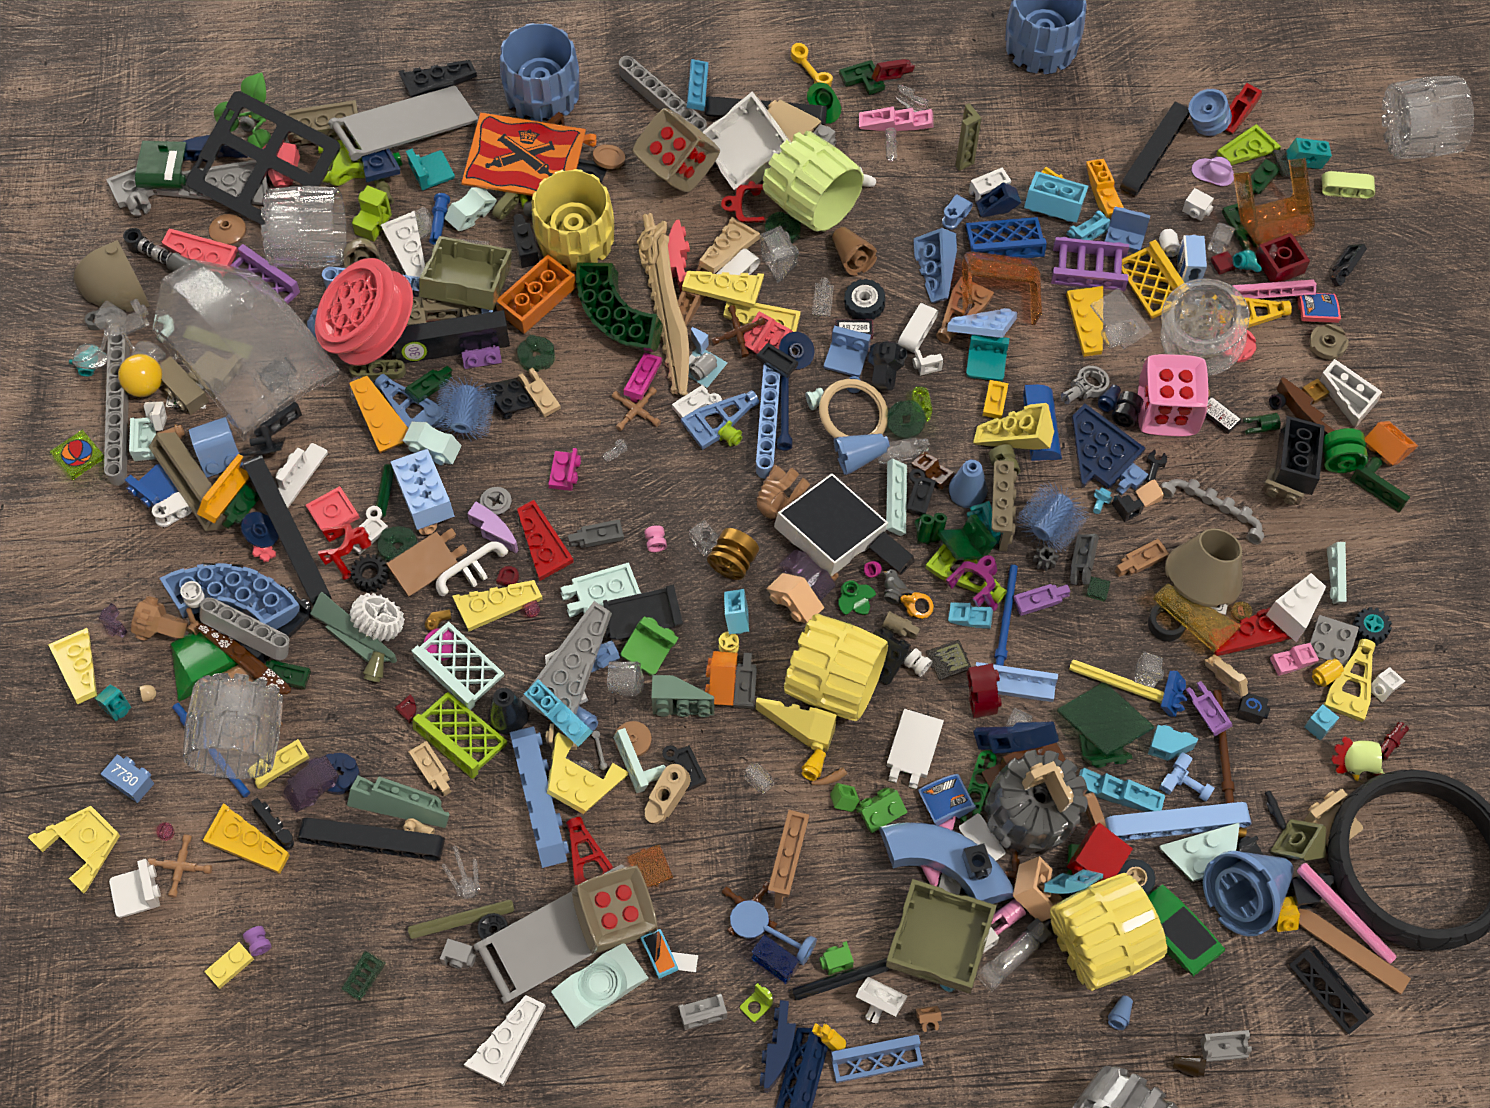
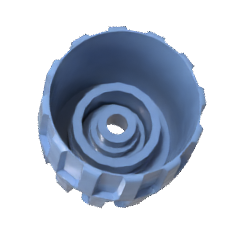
[1005,0,1087,74]
[500,23,580,122]

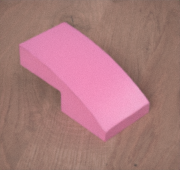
[1270,643,1319,676]

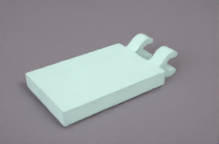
[561,563,641,617]

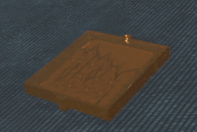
[627,844,673,888]

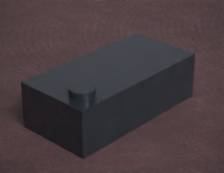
[1274,416,1325,495]

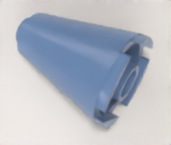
[834,434,890,475]
[948,460,988,508]

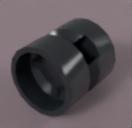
[1111,391,1144,427]

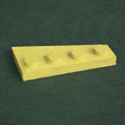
[682,271,764,308]

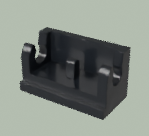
[869,531,914,574]

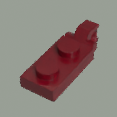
[871,59,915,82]

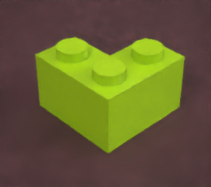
[352,185,392,242]

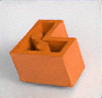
[705,651,738,706]

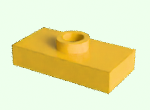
[982,380,1008,419]

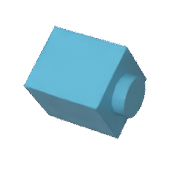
[1305,704,1339,740]

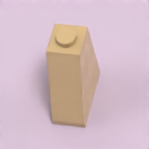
[767,100,821,142]

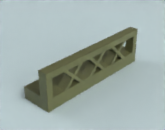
[955,103,982,171]

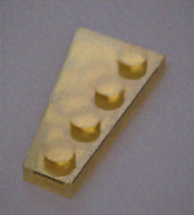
[1153,584,1241,652]

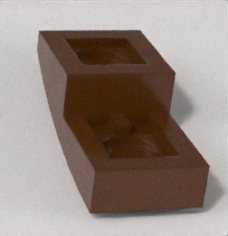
[911,451,955,489]

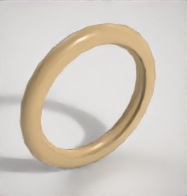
[819,379,889,438]

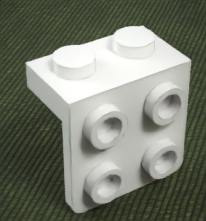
[109,859,161,918]

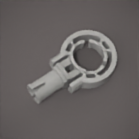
[1061,366,1109,404]

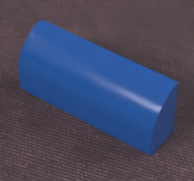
[1023,384,1062,461]

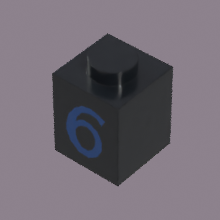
[1236,693,1270,725]

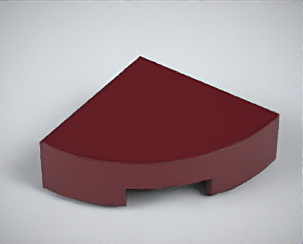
[395,694,417,724]

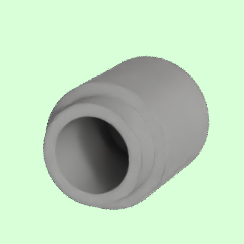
[689,353,717,380]

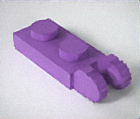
[1186,681,1232,736]

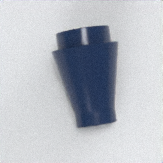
[1098,385,1121,412]

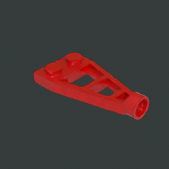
[566,817,614,885]

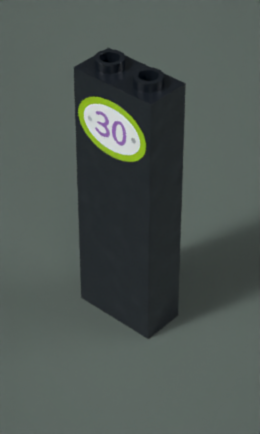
[391,310,510,364]

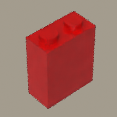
[1066,822,1133,883]

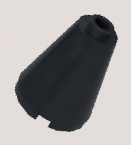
[488,688,529,735]

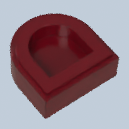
[496,566,519,587]

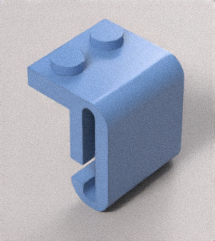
[189,417,243,477]

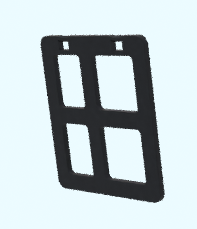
[186,91,340,238]

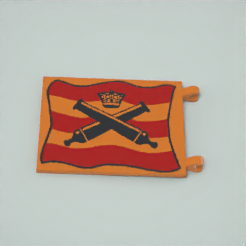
[462,112,597,196]

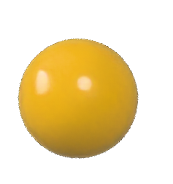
[118,354,162,397]

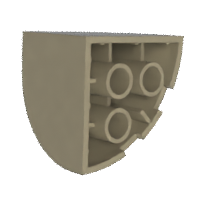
[74,240,150,312]

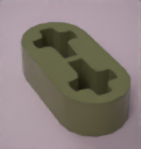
[492,192,520,220]

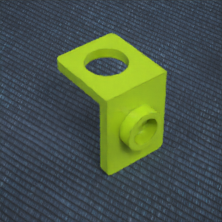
[740,983,773,1023]

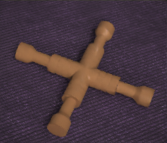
[612,387,661,431]
[148,835,212,898]

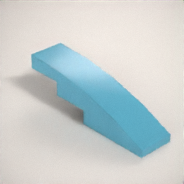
[1079,768,1165,812]

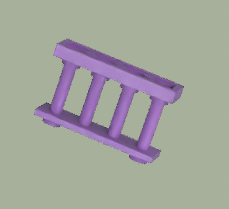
[1051,237,1129,291]

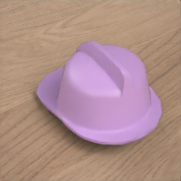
[1192,157,1234,186]

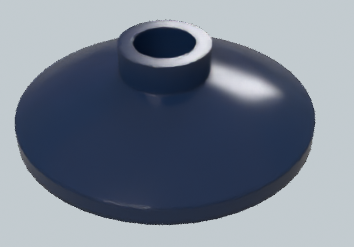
[779,332,815,369]
[241,512,278,548]

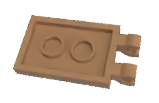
[386,528,467,598]

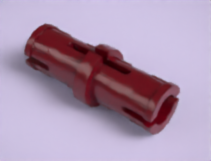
[1380,722,1409,761]

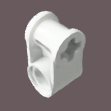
[152,492,192,527]

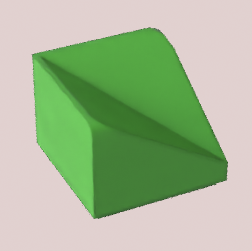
[830,783,860,812]

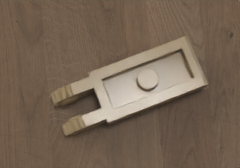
[518,368,561,418]

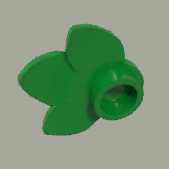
[838,580,876,615]

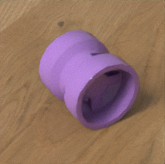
[243,926,272,956]

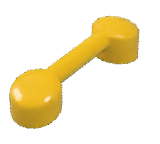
[791,43,833,87]

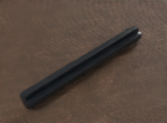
[792,958,893,1001]

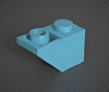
[1148,725,1198,761]

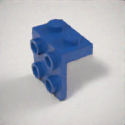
[125,464,179,511]

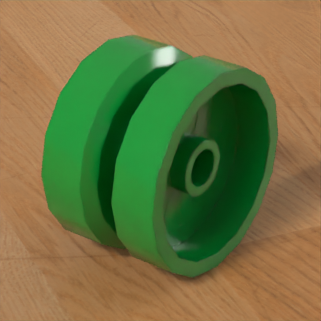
[1322,428,1369,473]

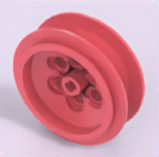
[315,258,413,366]

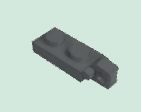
[568,520,624,548]
[733,653,757,709]

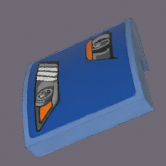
[918,774,976,826]

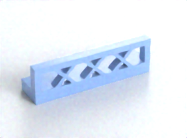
[976,662,1058,702]

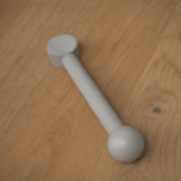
[592,731,608,770]

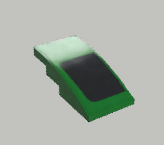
[1148,884,1225,976]

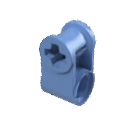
[942,194,973,230]

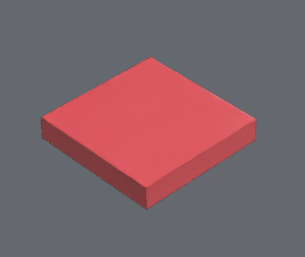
[306,486,360,536]

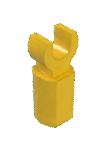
[812,1023,846,1051]

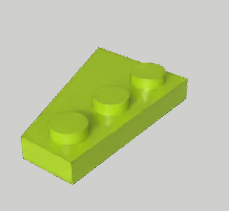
[1216,124,1281,165]

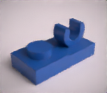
[1161,671,1187,717]

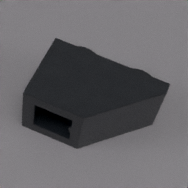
[1288,873,1335,909]

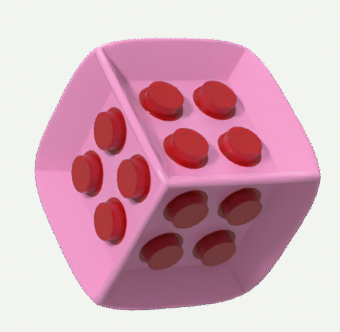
[1138,354,1208,436]

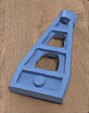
[374,374,447,428]
[681,390,759,450]

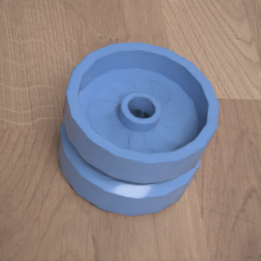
[1188,89,1232,136]

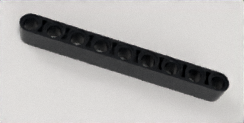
[243,455,332,607]

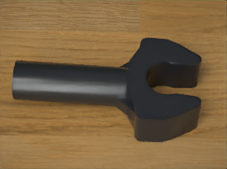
[1146,450,1167,483]

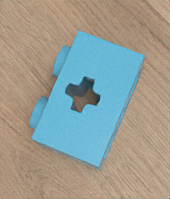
[724,589,749,634]

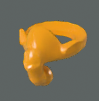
[900,592,934,619]

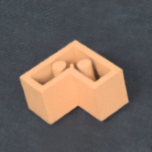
[766,573,824,623]
[1013,856,1063,922]

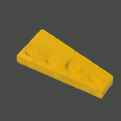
[1066,286,1103,357]

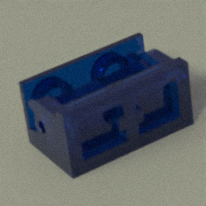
[751,934,800,984]

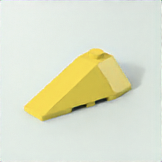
[973,403,1054,450]

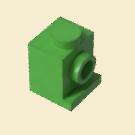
[819,941,854,975]

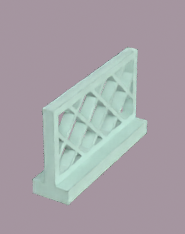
[411,621,505,710]

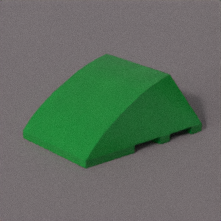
[171,632,238,702]

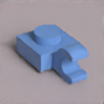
[1116,463,1148,495]

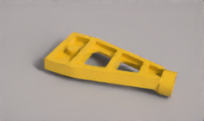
[1211,296,1292,332]

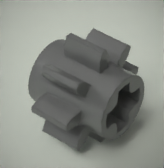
[1033,545,1059,572]

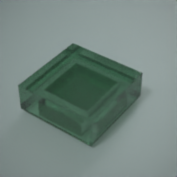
[1086,576,1111,601]

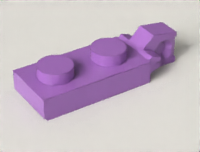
[1013,584,1070,616]

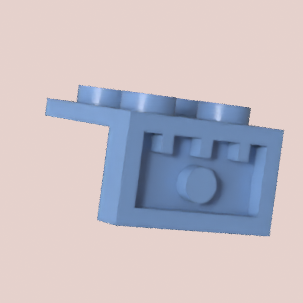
[1105,207,1150,253]
[824,325,871,377]

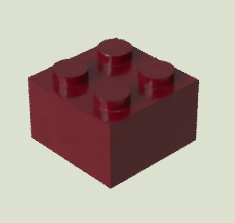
[1255,233,1310,283]

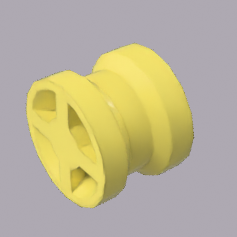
[719,632,739,653]

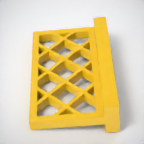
[1121,240,1192,319]

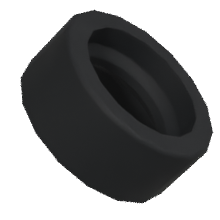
[1148,601,1188,641]

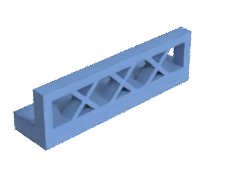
[831,1035,923,1083]

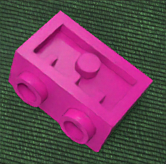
[549,448,581,491]

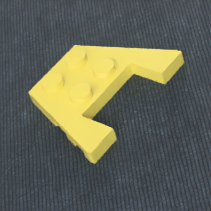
[547,732,629,814]
[28,806,120,894]

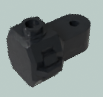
[867,341,907,392]

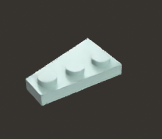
[1327,542,1347,604]

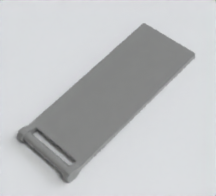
[328,86,478,161]
[473,864,624,1004]

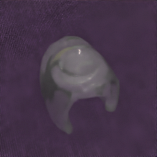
[607,661,644,697]

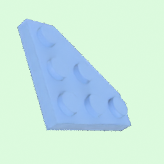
[947,308,1017,338]

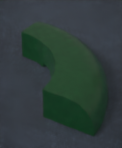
[576,262,663,352]

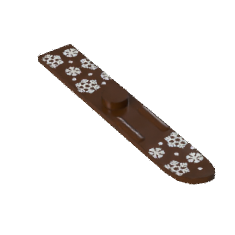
[196,623,291,695]

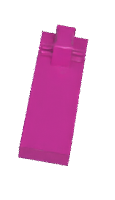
[624,353,662,403]

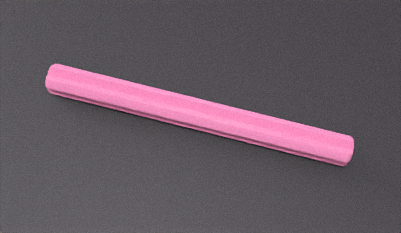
[1297,863,1396,964]

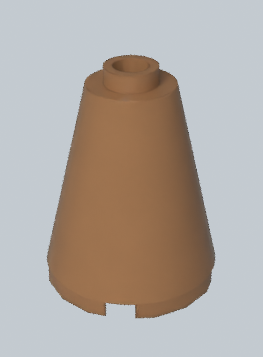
[832,227,877,276]

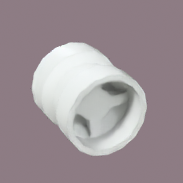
[180,581,205,608]
[904,649,932,677]

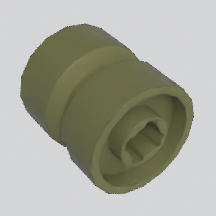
[988,444,1021,475]

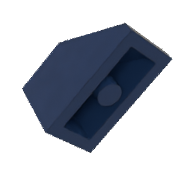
[976,182,1021,217]

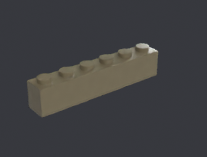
[149,432,228,531]

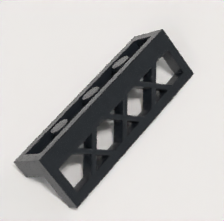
[1289,946,1374,1034]

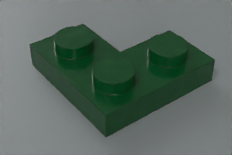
[839,60,885,95]

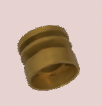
[707,528,759,580]

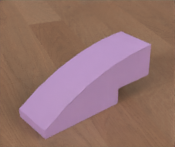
[467,502,518,553]

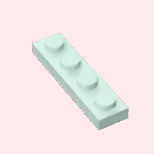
[886,458,907,536]

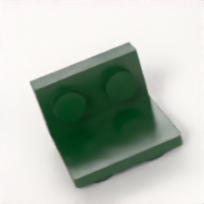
[937,514,997,560]
[1078,728,1133,768]

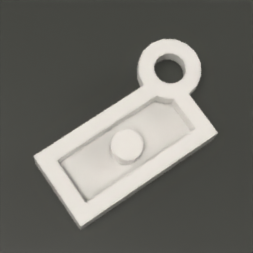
[352,506,388,555]

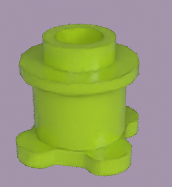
[718,420,742,446]

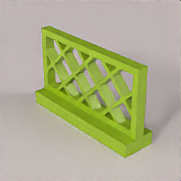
[413,692,508,779]

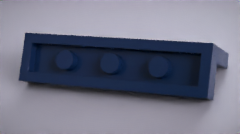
[776,1027,828,1108]

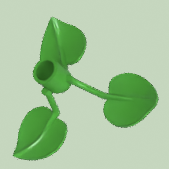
[214,72,271,149]

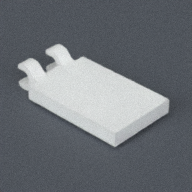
[887,709,944,789]

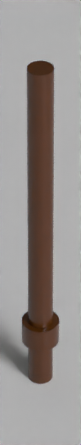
[1213,690,1235,804]

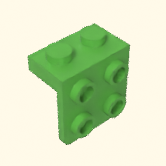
[620,616,678,675]

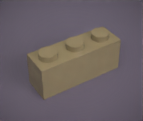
[159,356,209,415]

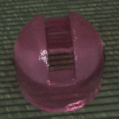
[522,600,540,617]
[156,822,175,841]

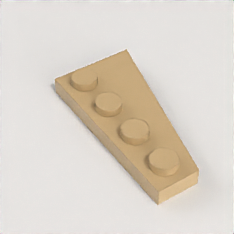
[699,217,760,274]

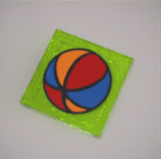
[50,429,104,480]

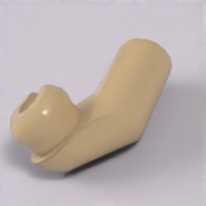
[403,818,435,834]

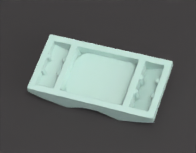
[551,944,649,1028]

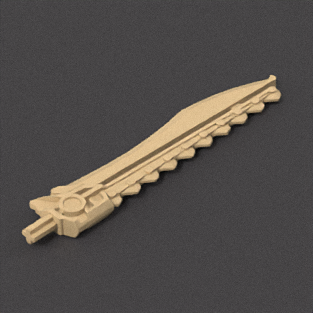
[637,213,689,396]

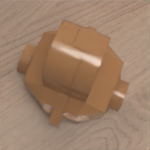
[131,596,188,640]

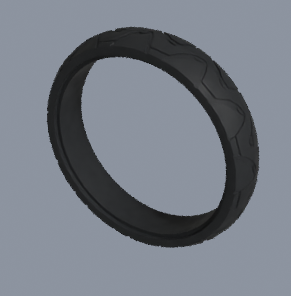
[1328,769,1490,951]

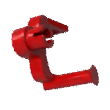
[721,181,766,223]
[318,524,372,579]

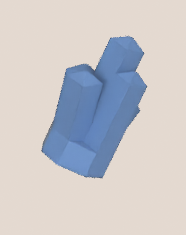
[591,640,620,672]

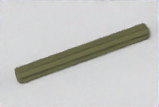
[408,900,514,939]

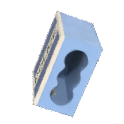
[1177,235,1207,288]

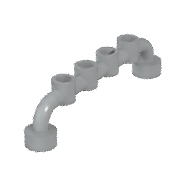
[1160,479,1264,545]

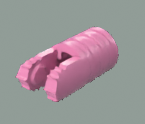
[992,899,1026,935]

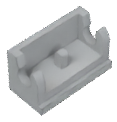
[678,994,727,1030]
[1200,1030,1252,1062]

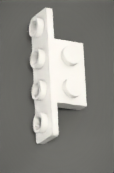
[276,443,328,508]

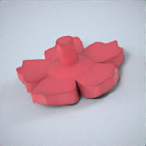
[252,545,276,562]

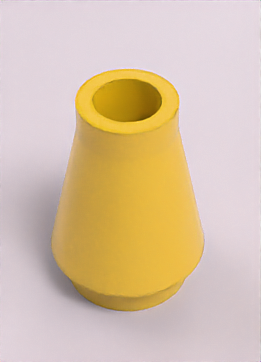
[802,749,826,781]

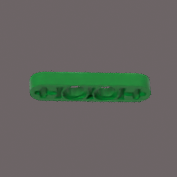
[959,750,997,824]

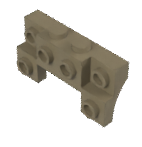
[406,297,482,326]

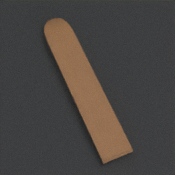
[1298,909,1411,995]

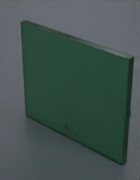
[1057,682,1154,757]

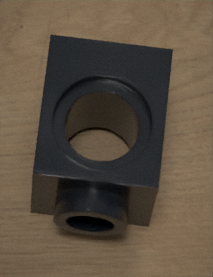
[962,843,992,880]

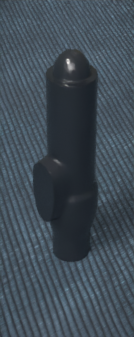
[1264,791,1286,830]

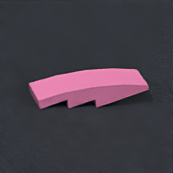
[859,107,933,131]

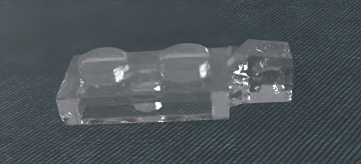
[877,438,930,465]

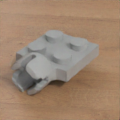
[106,168,154,216]

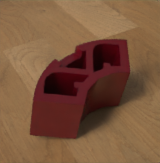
[966,663,1002,719]

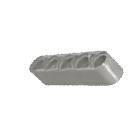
[200,598,289,660]

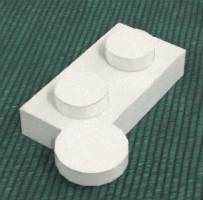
[672,385,722,418]

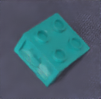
[406,149,455,190]

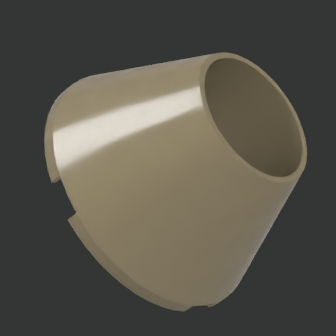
[1165,529,1243,607]

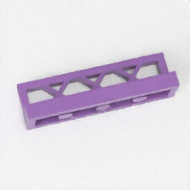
[230,244,300,307]

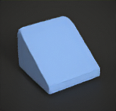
[691,327,709,355]

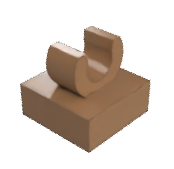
[916,1006,942,1032]

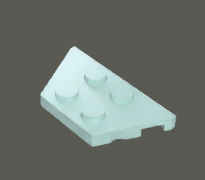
[1159,823,1239,882]

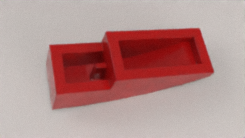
[1225,83,1262,134]

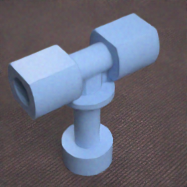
[1159,752,1215,802]

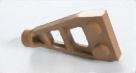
[936,277,994,343]

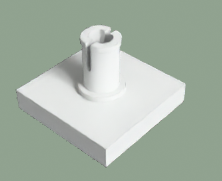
[856,977,907,1023]

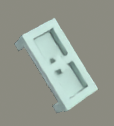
[129,418,156,461]

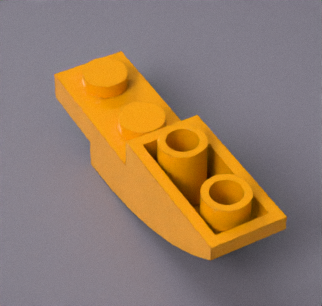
[1086,159,1124,219]

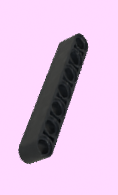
[704,96,827,125]
[1120,101,1190,196]
[297,818,445,861]

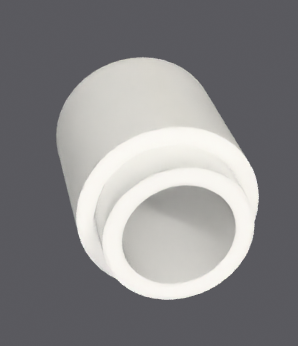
[1159,229,1180,257]

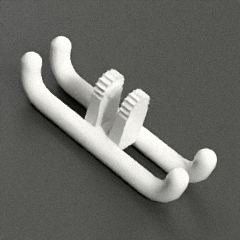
[436,542,508,596]

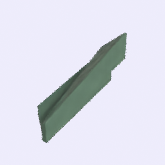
[310,592,397,663]
[347,776,450,828]

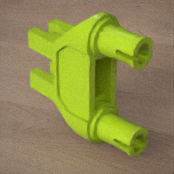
[318,140,365,186]

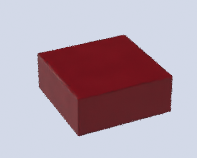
[1210,251,1236,275]

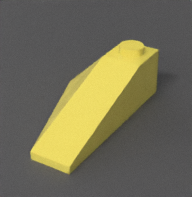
[756,698,837,752]

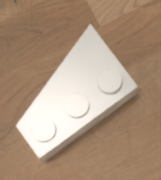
[1320,359,1382,428]
[1266,573,1326,642]

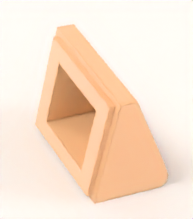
[1135,479,1164,508]

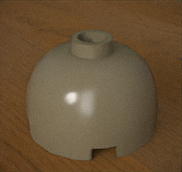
[343,238,380,268]

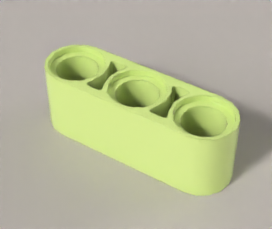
[1322,171,1375,199]

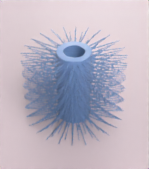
[432,376,496,440]
[1017,481,1088,552]

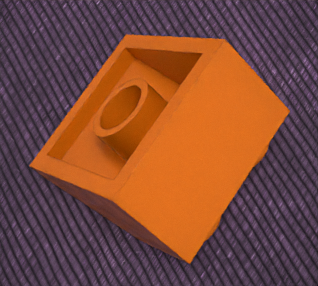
[1365,421,1418,465]

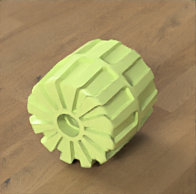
[763,131,864,232]

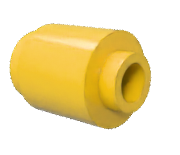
[1312,659,1344,687]

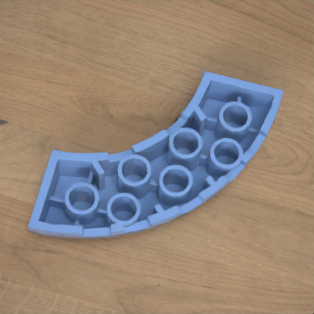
[160,563,300,629]
[879,823,1014,904]

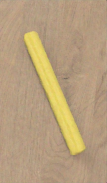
[1069,660,1164,703]

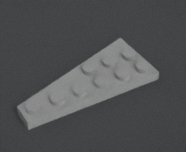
[156,160,271,206]

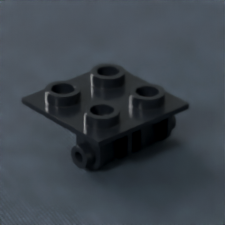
[485,378,535,419]

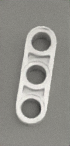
[716,248,760,275]
[898,303,938,353]

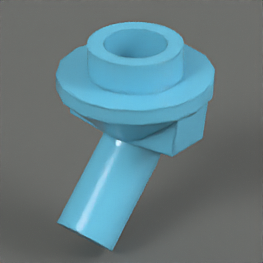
[1093,487,1113,514]

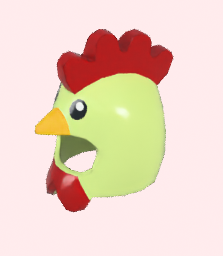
[1331,736,1385,781]

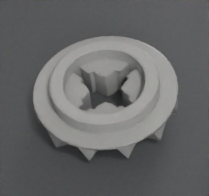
[480,487,512,515]

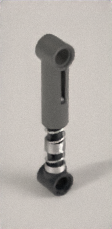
[123,228,227,297]

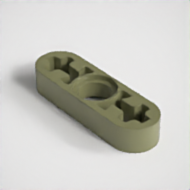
[349,360,406,380]

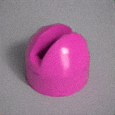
[864,561,882,578]

